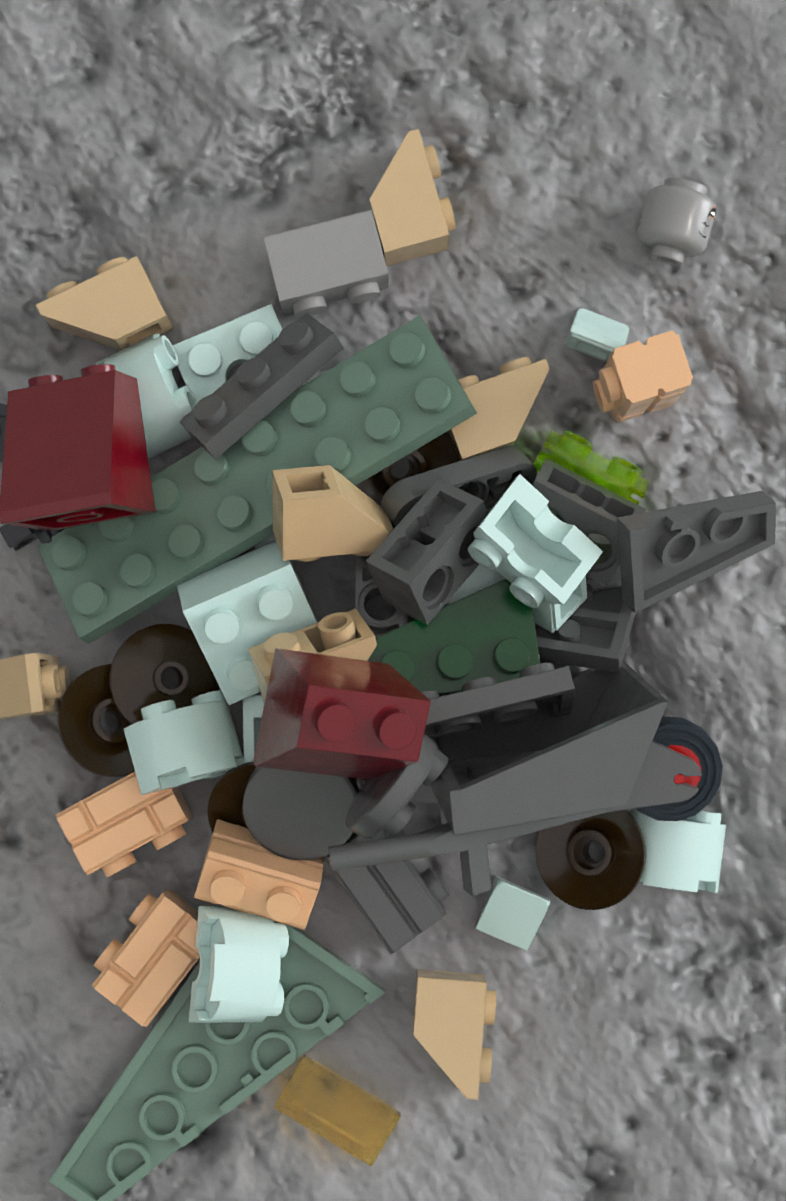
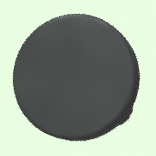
[345,734,448,840]
[243,767,359,860]

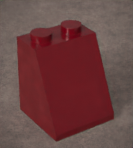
[0,364,156,531]
[253,648,431,780]

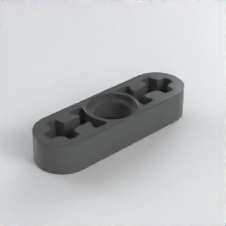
[381,446,537,528]

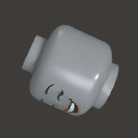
[637,178,716,266]

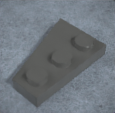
[617,491,776,613]
[421,663,575,738]

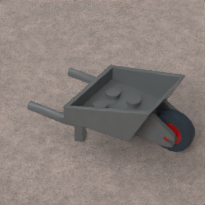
[328,661,723,896]

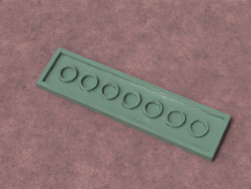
[38,315,477,644]

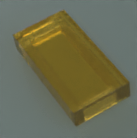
[274,1054,401,1167]

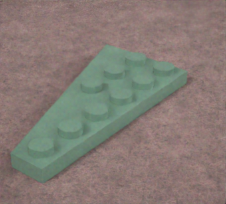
[49,921,386,1201]

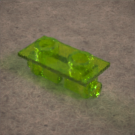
[533,430,649,505]

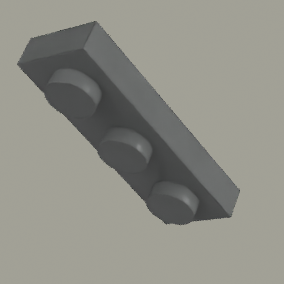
[180,313,344,460]

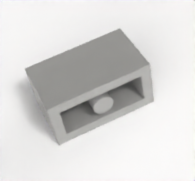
[263,210,389,317]

